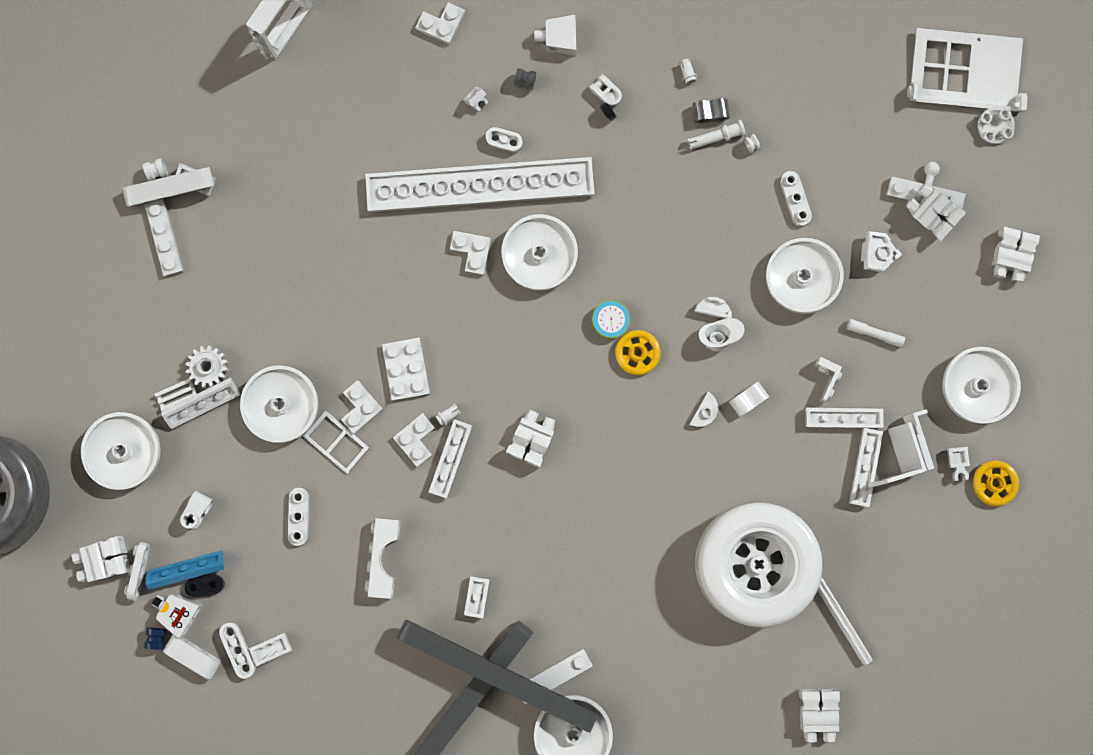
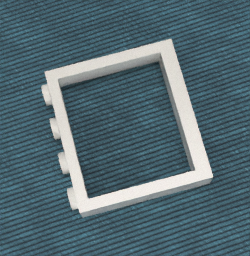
[246,0,313,60]

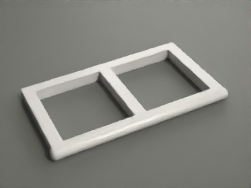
[303,411,369,474]

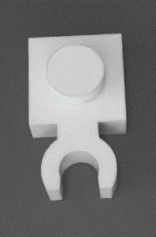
[946,447,970,481]

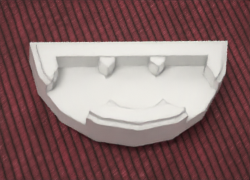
[694,297,732,319]
[689,391,718,427]

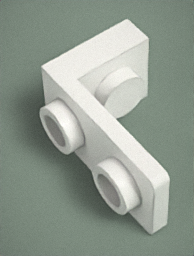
[815,357,842,403]

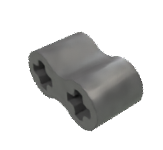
[692,98,730,123]

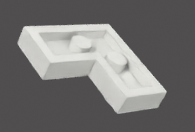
[415,2,465,45]
[450,231,491,276]
[341,380,383,434]
[393,413,435,467]

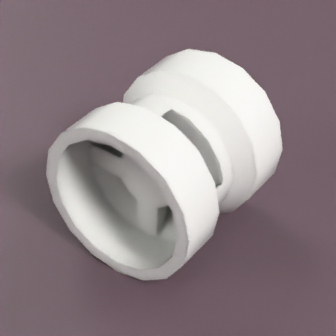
[143,158,168,181]

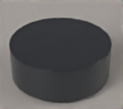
[600,102,617,121]

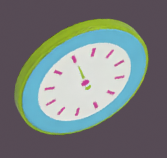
[592,300,630,338]

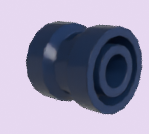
[144,628,166,650]

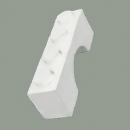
[365,518,401,599]

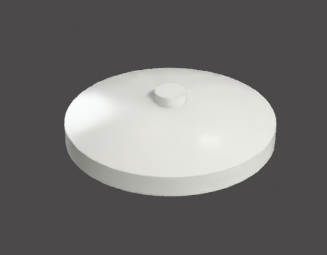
[501,214,578,291]
[766,238,844,314]
[942,347,1021,424]
[240,365,319,443]
[81,412,161,490]
[534,695,613,755]

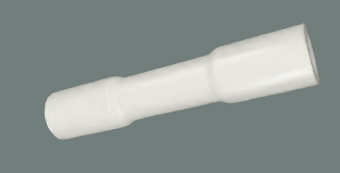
[847,319,905,348]

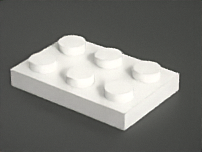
[382,337,430,401]

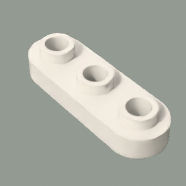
[780,171,812,227]
[288,488,309,546]
[124,542,150,601]
[219,622,256,679]

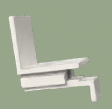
[867,409,934,488]

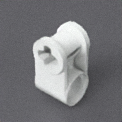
[180,491,214,529]

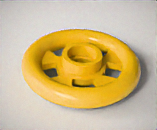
[615,330,661,375]
[973,460,1019,506]

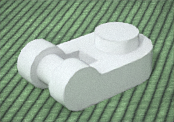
[588,74,622,107]

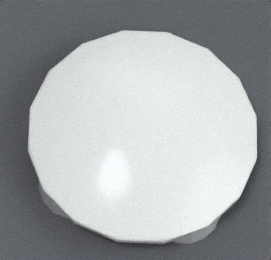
[977,107,1015,144]

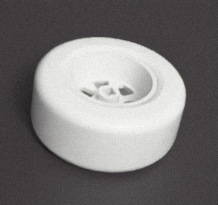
[695,502,822,627]

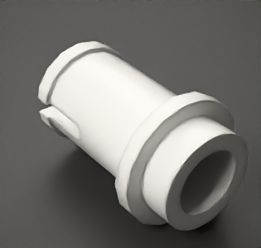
[679,59,697,84]
[435,403,461,426]

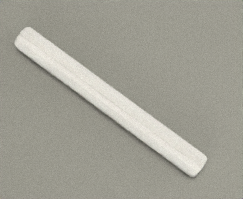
[817,578,873,665]

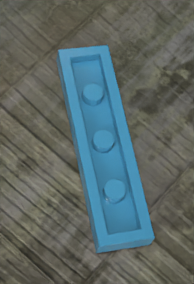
[146,550,224,590]

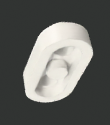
[486,127,523,153]

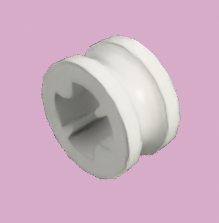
[744,134,760,153]

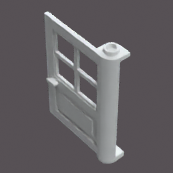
[907,28,1027,112]

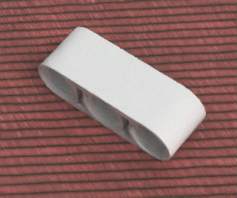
[163,634,221,680]

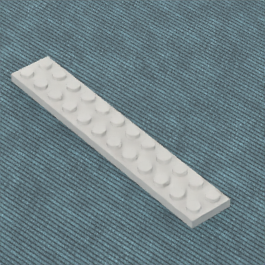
[365,157,595,213]

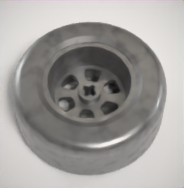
[0,436,50,554]

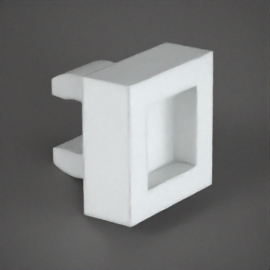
[463,87,488,111]

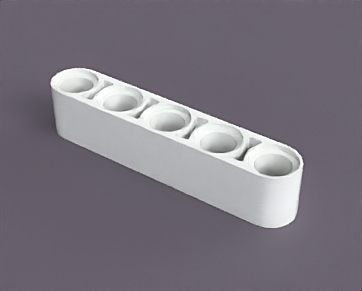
[122,167,215,207]

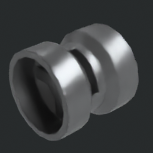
[514,68,536,90]

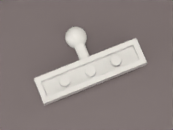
[886,161,966,209]

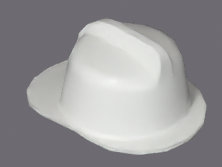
[699,318,745,352]

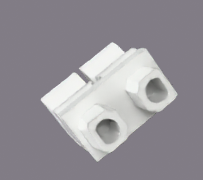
[905,184,966,241]
[991,227,1040,283]
[506,410,555,469]
[71,536,131,582]
[798,689,840,742]

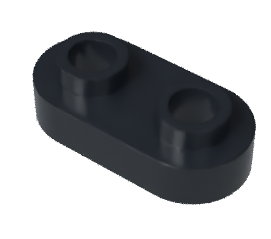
[184,574,225,597]

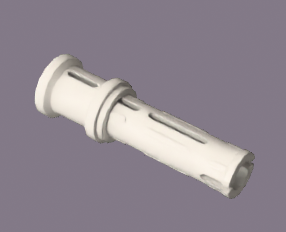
[687,120,746,150]

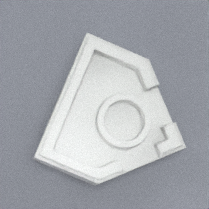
[861,231,902,272]

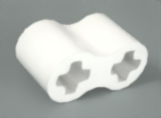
[729,381,769,417]

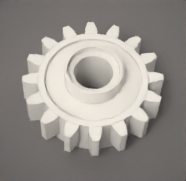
[185,346,229,388]

